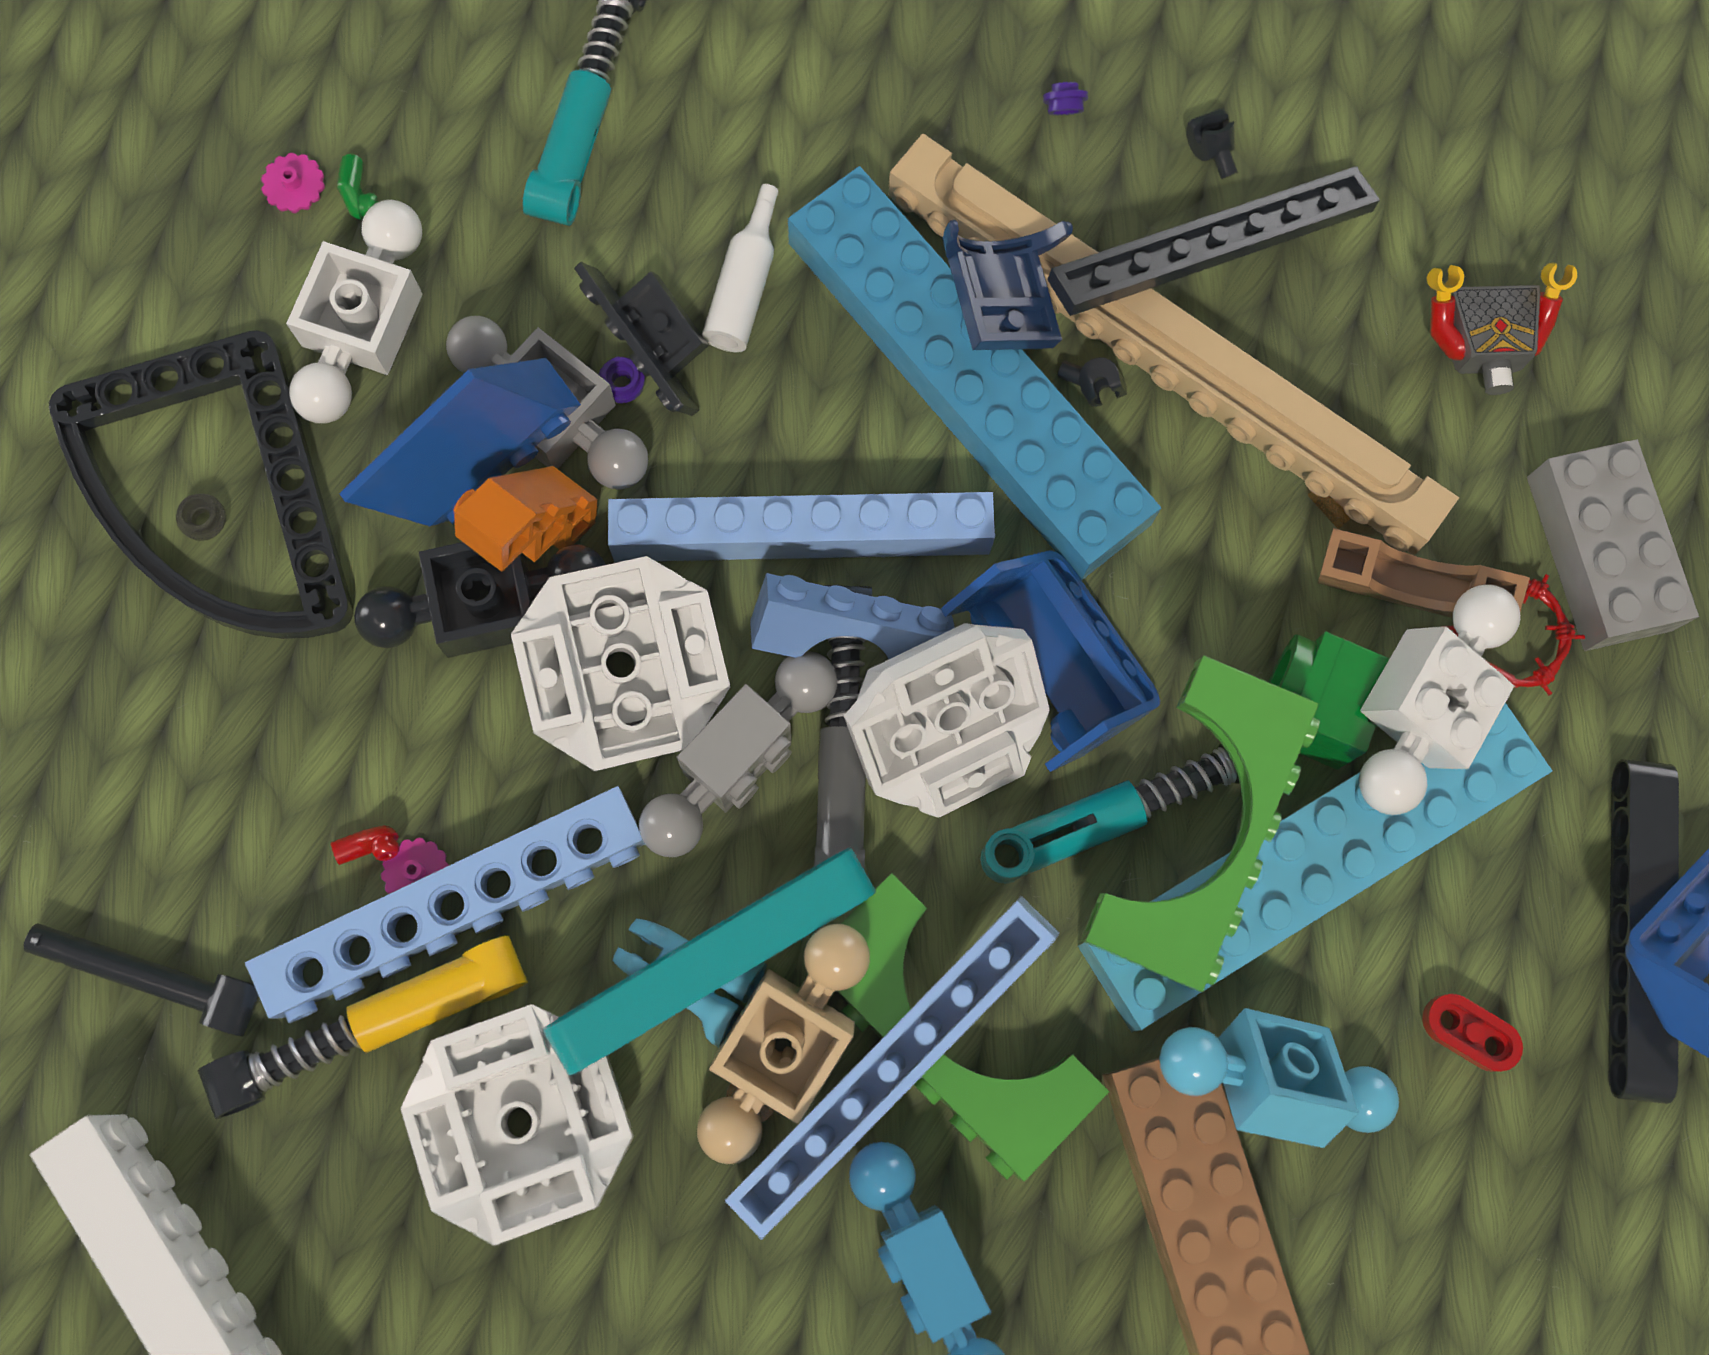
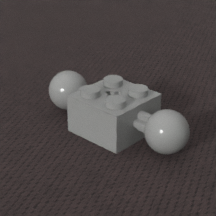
[446,316,648,489]
[639,651,837,857]

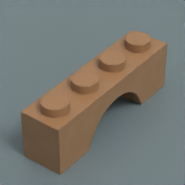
[1318,528,1530,618]

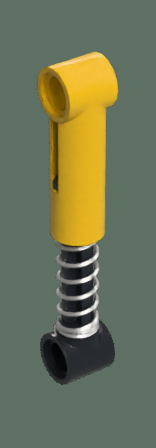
[198,936,527,1119]

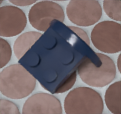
[943,220,1073,350]

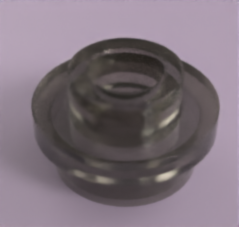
[176,494,226,541]

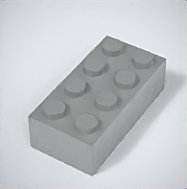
[1527,439,1699,651]

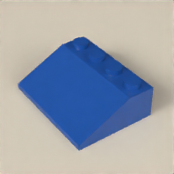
[339,358,581,526]

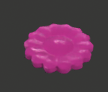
[261,153,325,213]
[381,838,449,894]

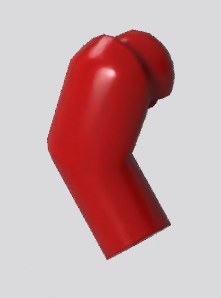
[331,825,400,865]

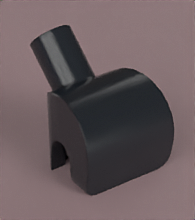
[1186,108,1238,180]
[1058,357,1127,407]

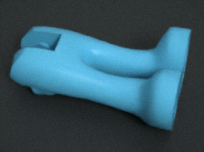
[613,918,767,1047]

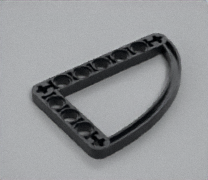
[49,330,354,639]

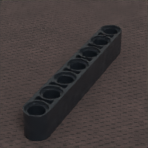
[1608,759,1679,1104]

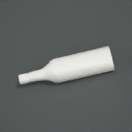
[702,184,779,352]

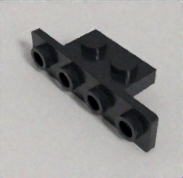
[574,262,709,416]

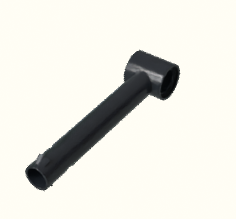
[24,923,259,1037]

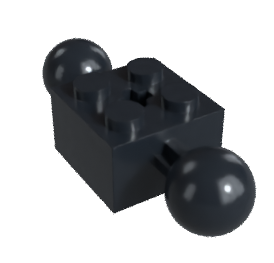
[354,542,606,658]

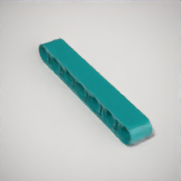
[542,847,876,1076]

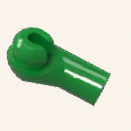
[337,154,378,221]

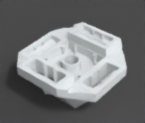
[401,1004,634,1245]

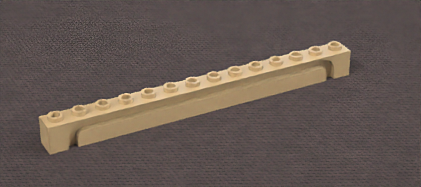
[889,133,1459,556]

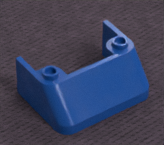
[940,550,1160,772]
[1625,849,1709,1058]

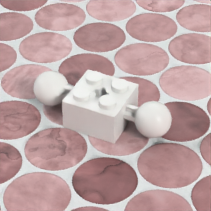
[286,200,423,423]
[1359,585,1521,815]

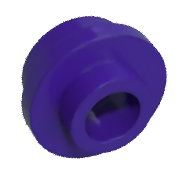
[1043,82,1088,115]
[598,357,645,403]

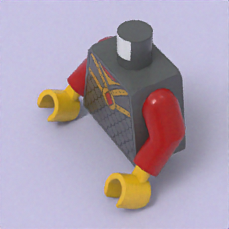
[1427,262,1577,395]

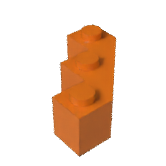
[454,466,598,572]

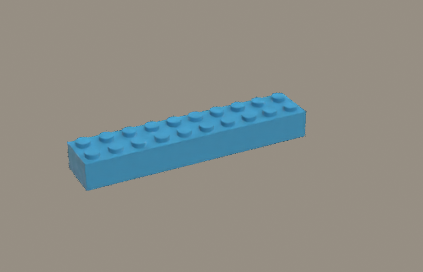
[788,166,1162,580]

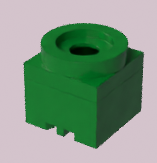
[1268,631,1390,770]

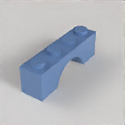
[750,573,955,659]

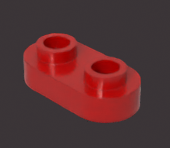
[1422,994,1523,1072]

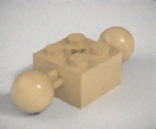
[697,924,870,1164]

